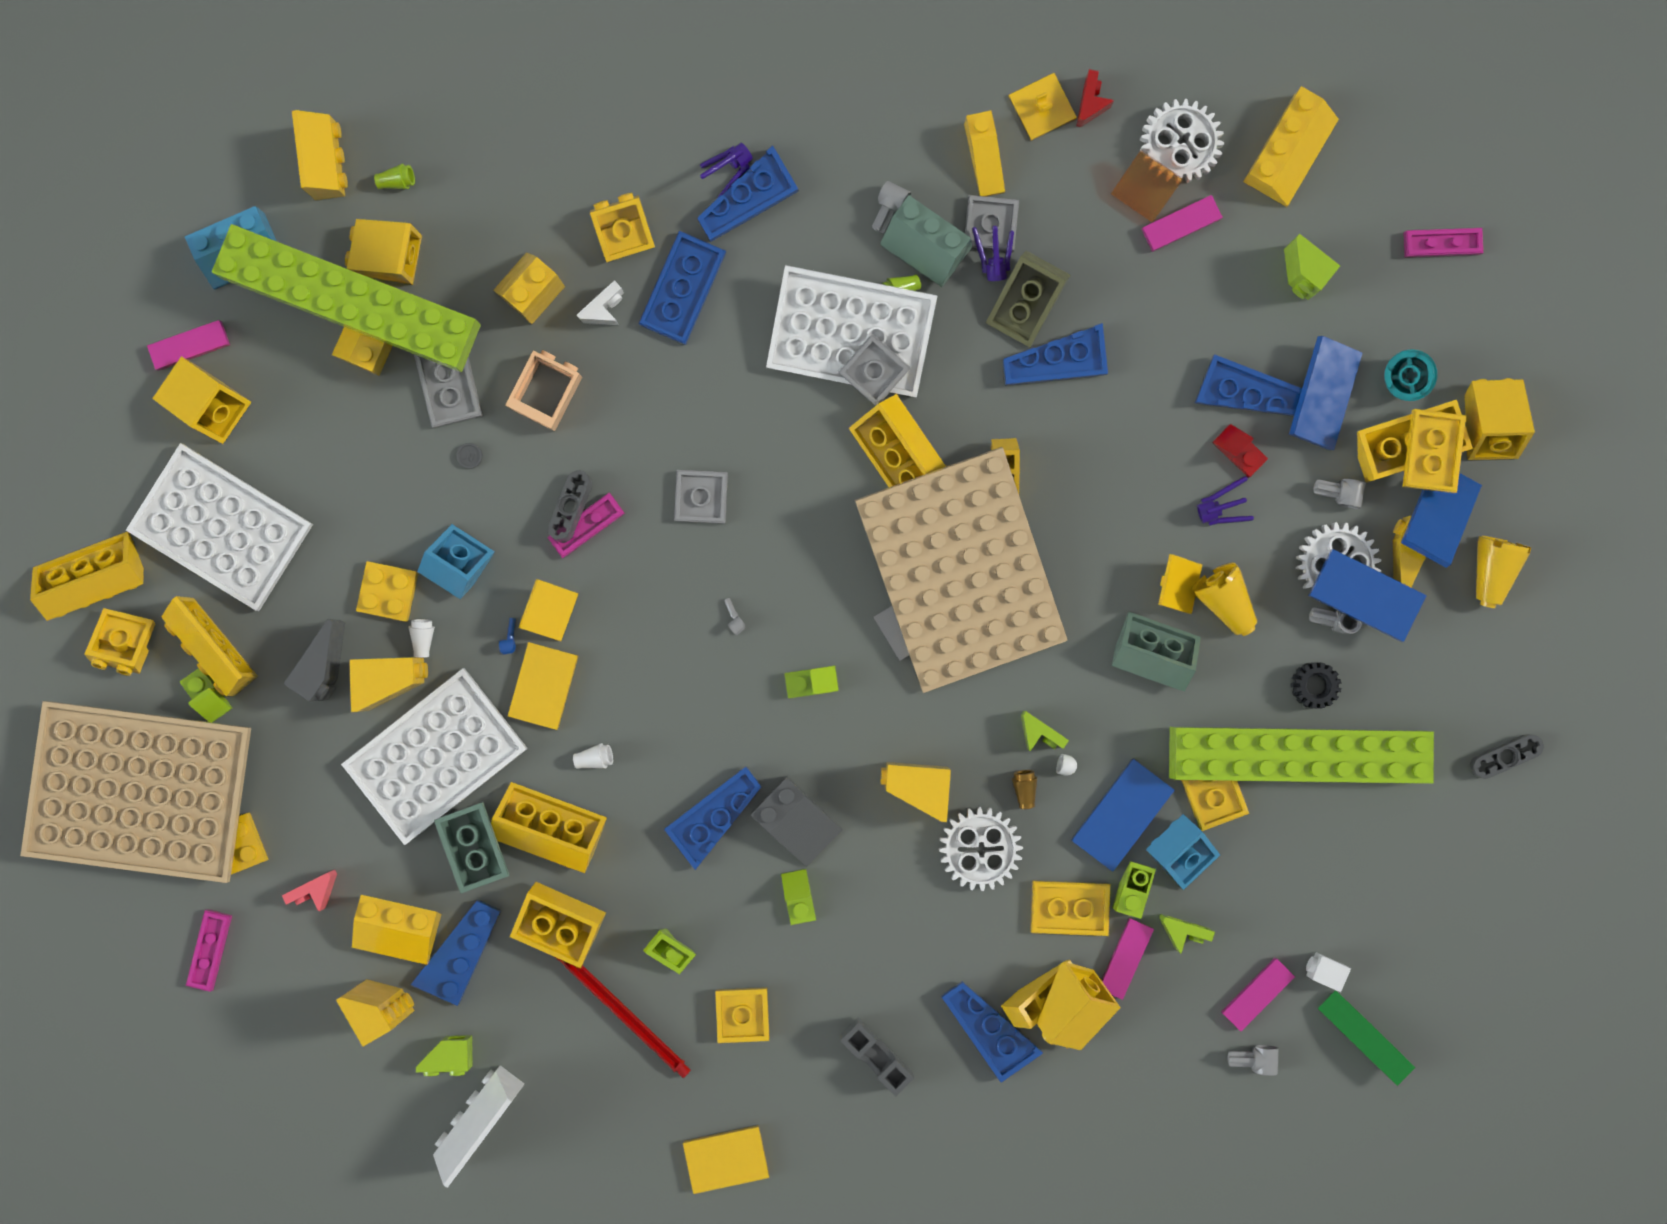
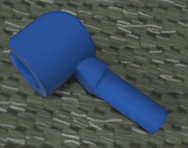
[499,618,516,654]

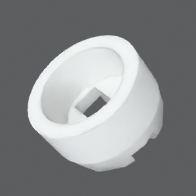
[1056,754,1077,776]

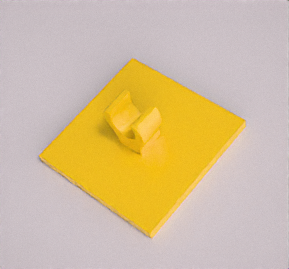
[1009,73,1077,141]
[1158,554,1202,614]
[519,579,579,641]

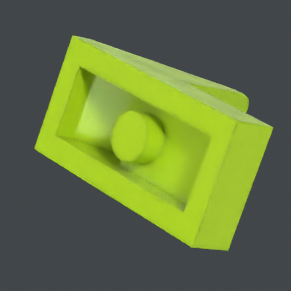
[784,666,839,698]
[180,668,233,723]
[1021,711,1069,751]
[781,869,816,925]
[1159,914,1215,954]
[643,928,696,975]

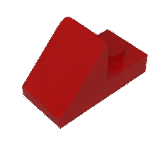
[1076,69,1114,127]
[1212,424,1268,478]

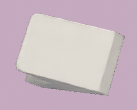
[577,280,624,325]

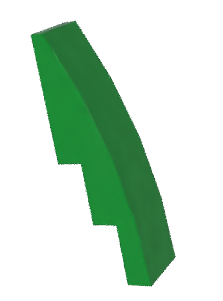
[1318,990,1416,1086]

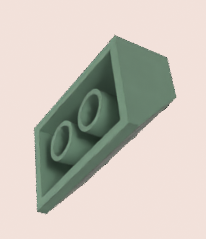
[880,195,972,288]
[1112,611,1201,692]
[434,802,510,894]

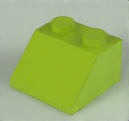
[1284,234,1340,300]

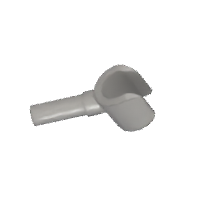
[724,598,745,635]

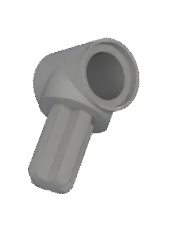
[872,181,911,233]
[1313,479,1366,509]
[1309,607,1362,634]
[1227,1045,1279,1076]

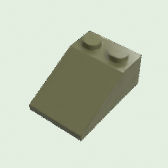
[986,251,1071,347]

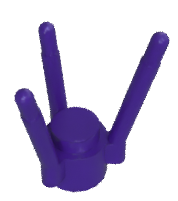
[700,143,753,197]
[972,225,1014,281]
[1197,476,1254,526]

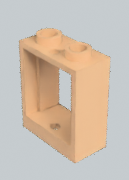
[505,350,582,431]

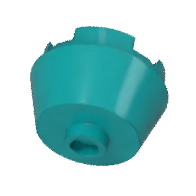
[1384,349,1438,401]

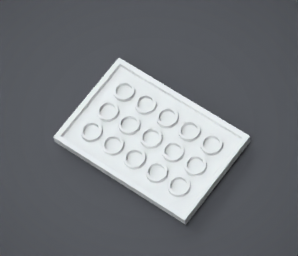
[766,265,937,398]
[126,443,313,611]
[341,668,528,845]

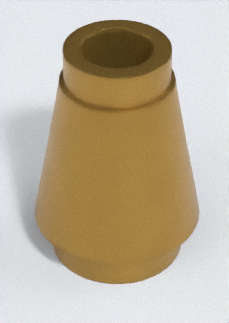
[1012,770,1037,809]

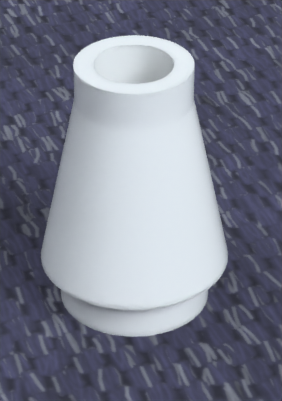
[409,619,435,657]
[573,743,613,769]

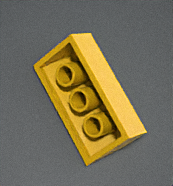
[1243,86,1339,207]
[849,394,946,487]
[1357,399,1473,483]
[30,531,144,621]
[161,596,258,696]
[491,782,607,873]
[336,979,415,1047]

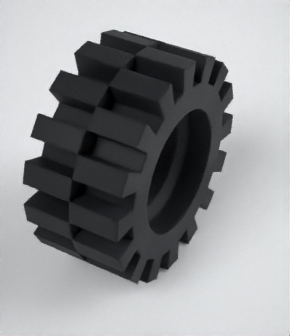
[1291,662,1342,709]

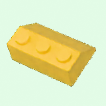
[292,110,348,200]
[332,327,393,376]
[510,882,606,968]
[352,895,442,965]

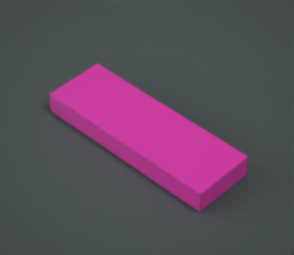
[1141,195,1223,252]
[1403,228,1483,258]
[147,320,230,371]
[547,492,625,559]
[185,909,232,992]
[1101,917,1154,1000]
[1221,957,1295,1031]

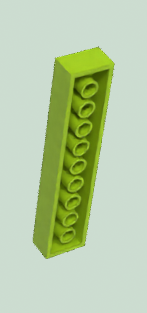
[212,224,481,373]
[1169,727,1434,784]

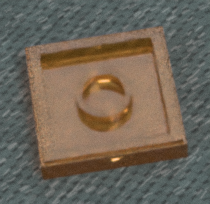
[1111,150,1183,223]

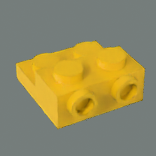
[590,192,655,262]
[84,608,156,676]

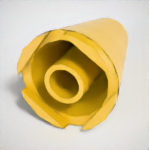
[1476,536,1531,608]
[1192,562,1257,636]

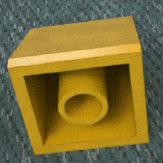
[345,219,422,285]
[493,252,565,324]
[152,356,251,444]
[1465,378,1535,460]
[350,657,428,712]
[880,762,951,822]
[1037,961,1121,1050]

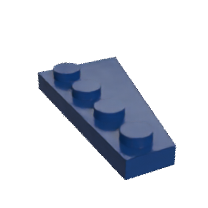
[697,145,799,242]
[1003,323,1108,386]
[1195,355,1302,416]
[664,766,762,870]
[411,900,502,1006]
[941,981,1043,1083]

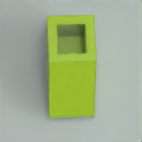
[1112,861,1156,919]
[416,1035,473,1076]

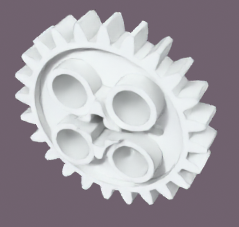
[1140,99,1224,184]
[1295,522,1381,602]
[939,806,1023,891]

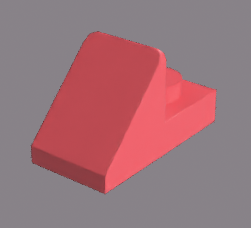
[282,870,337,911]

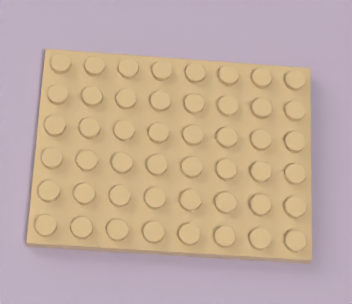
[855,447,1068,693]
[20,701,251,883]

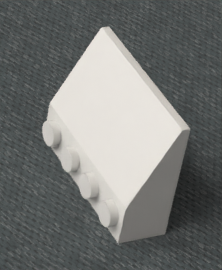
[433,1065,524,1188]

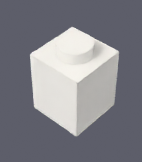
[1306,952,1351,992]

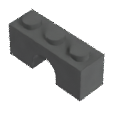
[840,1017,914,1097]

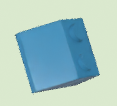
[417,524,495,599]
[1146,814,1220,890]

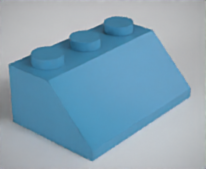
[185,206,277,290]

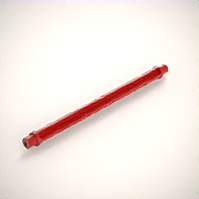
[555,957,691,1078]

